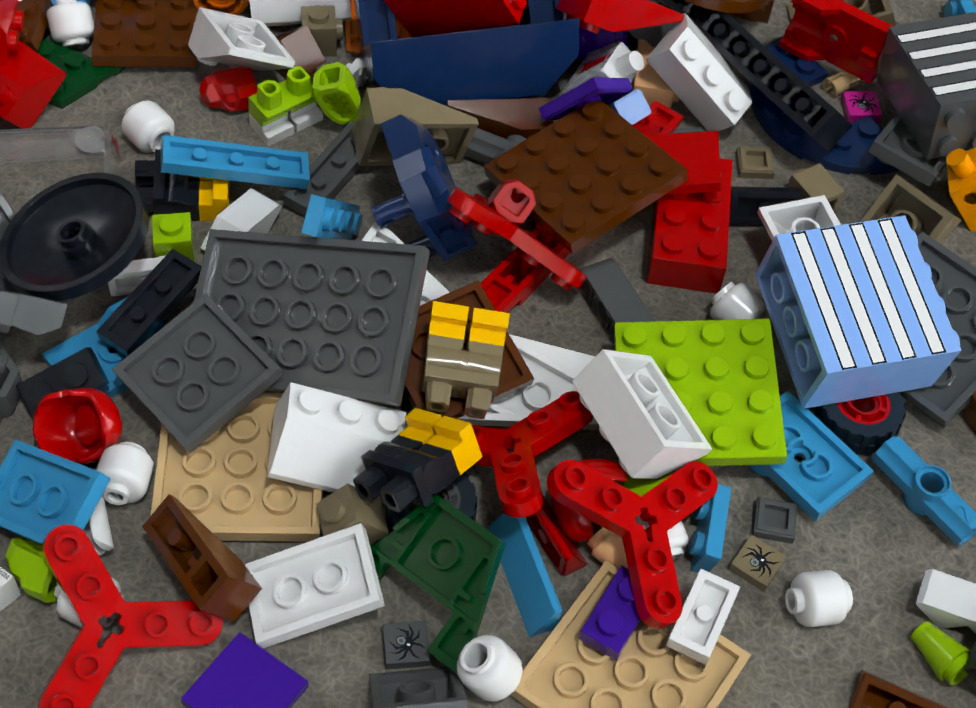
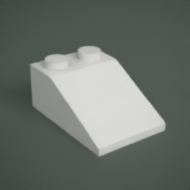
[188,7,295,71]

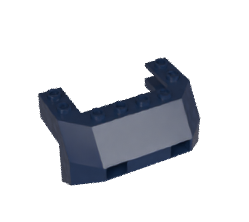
[354,0,579,106]

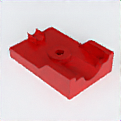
[779,0,893,84]

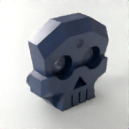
[371,114,477,262]

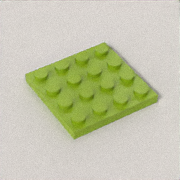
[614,319,787,467]

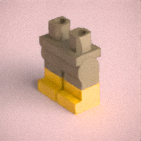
[421,301,510,419]

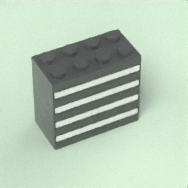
[877,12,976,160]

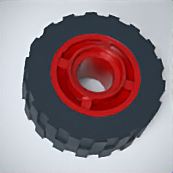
[814,392,907,456]

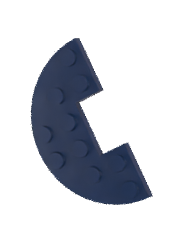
[748,35,900,175]

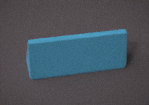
[488,512,562,636]

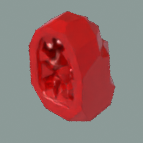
[199,67,258,112]
[487,179,536,226]

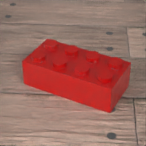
[646,158,733,294]

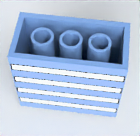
[755,215,961,409]

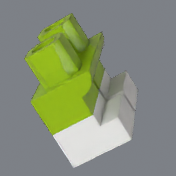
[248,66,323,146]

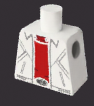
[562,41,644,94]

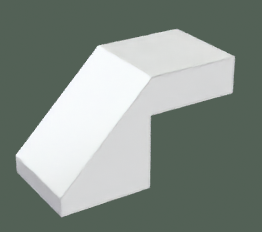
[200,188,282,251]
[916,569,976,634]

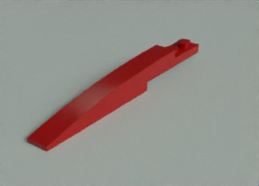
[480,100,684,313]

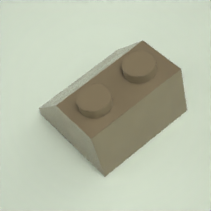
[860,174,962,245]

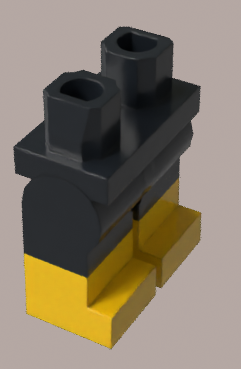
[135,149,230,221]
[353,408,482,512]

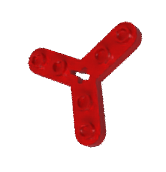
[447,187,588,291]
[472,391,594,518]
[547,460,718,629]
[38,524,223,708]

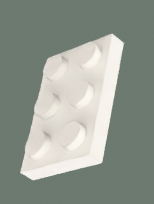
[244,523,385,649]

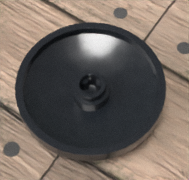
[0,173,150,301]

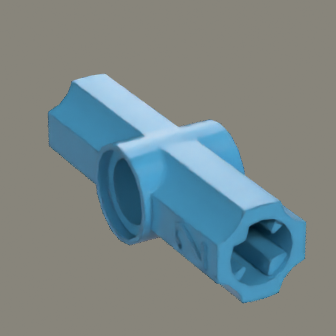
[871,436,976,546]

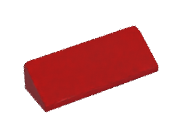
[525,494,588,577]

